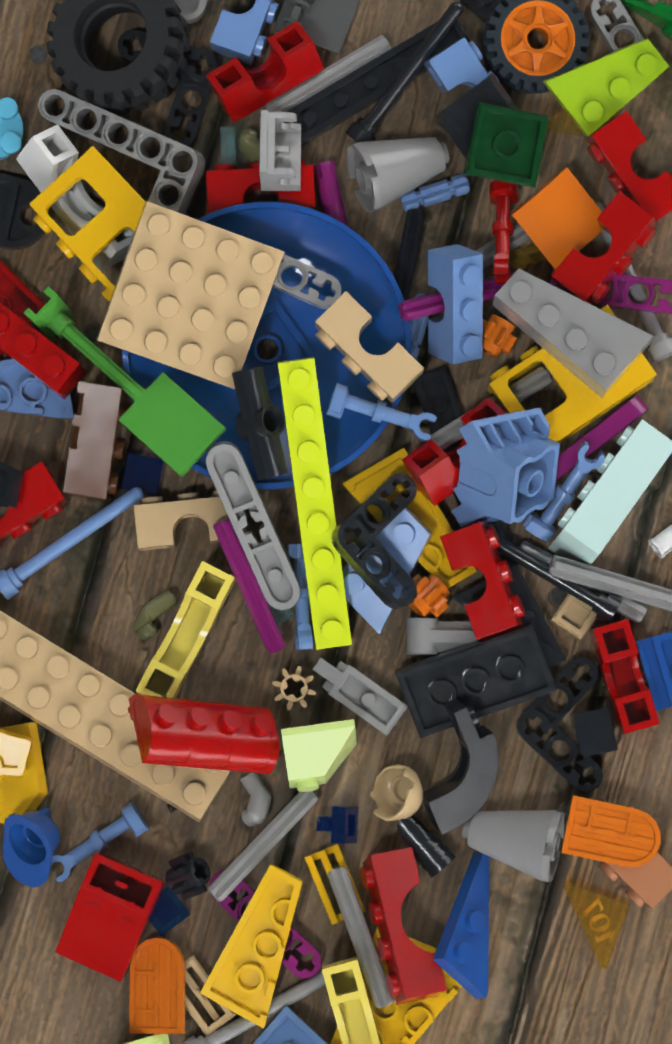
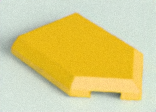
[0,722,48,825]

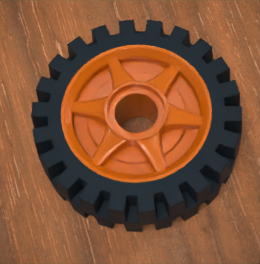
[482,0,590,94]

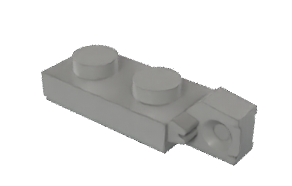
[312,657,408,736]

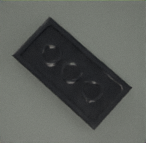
[395,621,557,738]

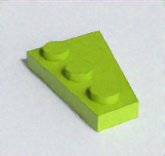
[542,39,670,137]

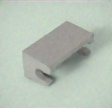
[259,110,301,191]

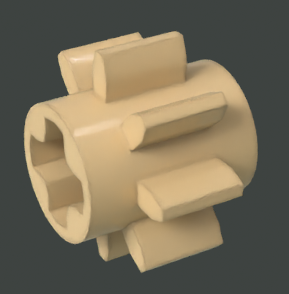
[272,666,316,710]

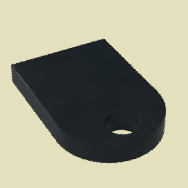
[0,174,50,250]

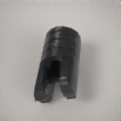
[396,815,456,878]

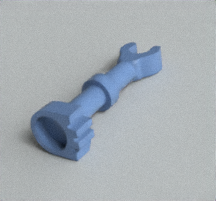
[326,383,437,441]
[522,441,605,542]
[286,544,313,650]
[51,801,150,882]

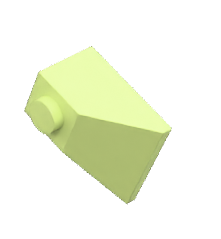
[281,719,357,792]

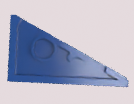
[433,852,489,999]

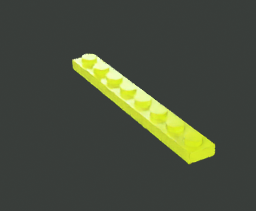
[277,357,352,650]

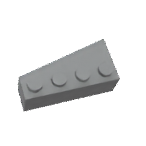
[492,268,653,398]

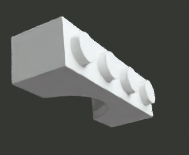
[16,124,134,271]

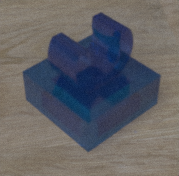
[316,806,358,844]

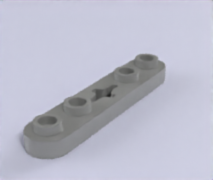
[206,441,300,610]

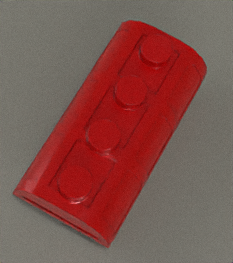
[128,694,280,774]

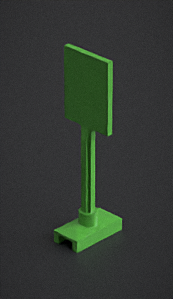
[24,286,227,477]

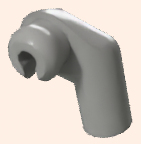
[240,773,271,827]

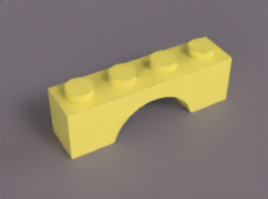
[136,561,236,698]
[322,957,380,1044]

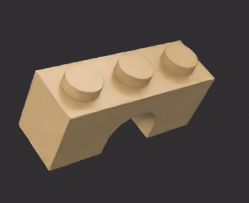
[315,291,424,403]
[134,491,246,551]

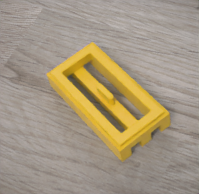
[304,843,366,925]

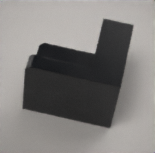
[570,707,618,757]

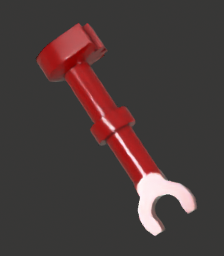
[489,180,519,284]

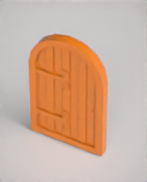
[561,795,661,867]
[129,937,186,1035]

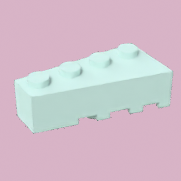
[548,419,672,565]

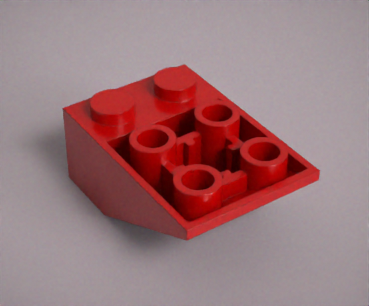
[55,852,166,982]

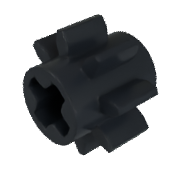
[166,852,210,900]

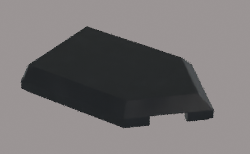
[435,73,519,159]

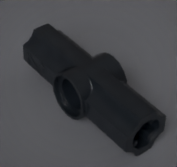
[232,366,288,480]

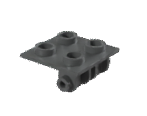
[273,0,360,55]

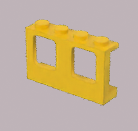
[29,146,145,302]
[487,304,657,444]

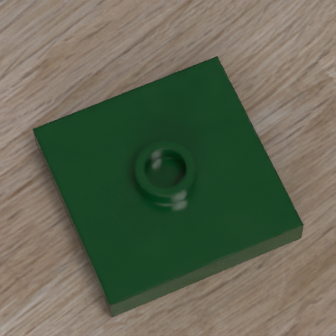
[464,102,549,188]

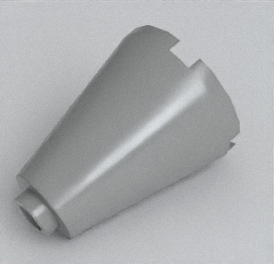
[346,137,449,213]
[462,810,566,882]

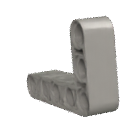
[38,89,205,215]

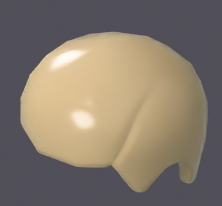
[370,764,423,821]

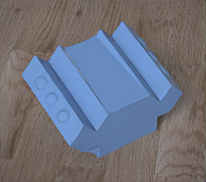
[451,408,560,528]

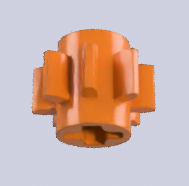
[483,314,517,359]
[408,574,450,618]

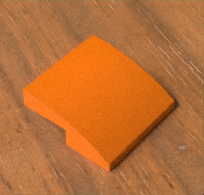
[511,166,603,270]

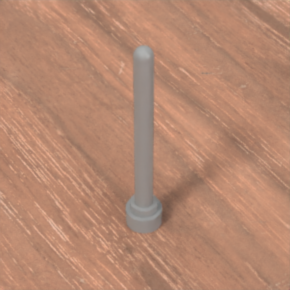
[596,202,672,363]
[181,971,326,1044]

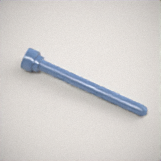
[0,487,144,600]

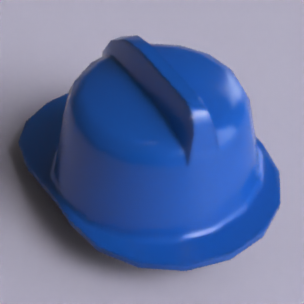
[2,808,61,887]

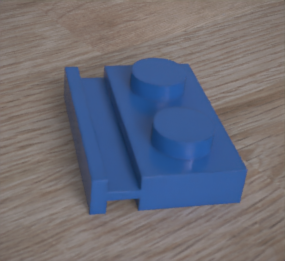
[635,632,672,711]

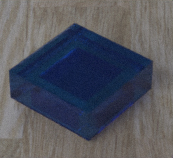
[121,453,164,496]
[149,886,191,936]

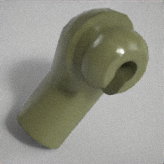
[237,128,260,163]
[133,590,177,641]

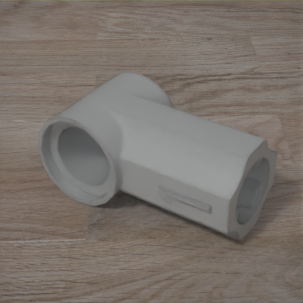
[406,618,477,655]

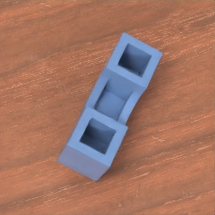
[210,0,279,65]
[424,37,499,93]
[428,244,483,365]

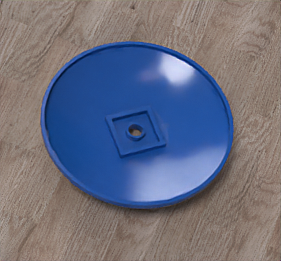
[122,202,411,490]

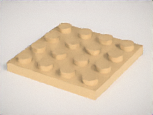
[96,201,285,389]

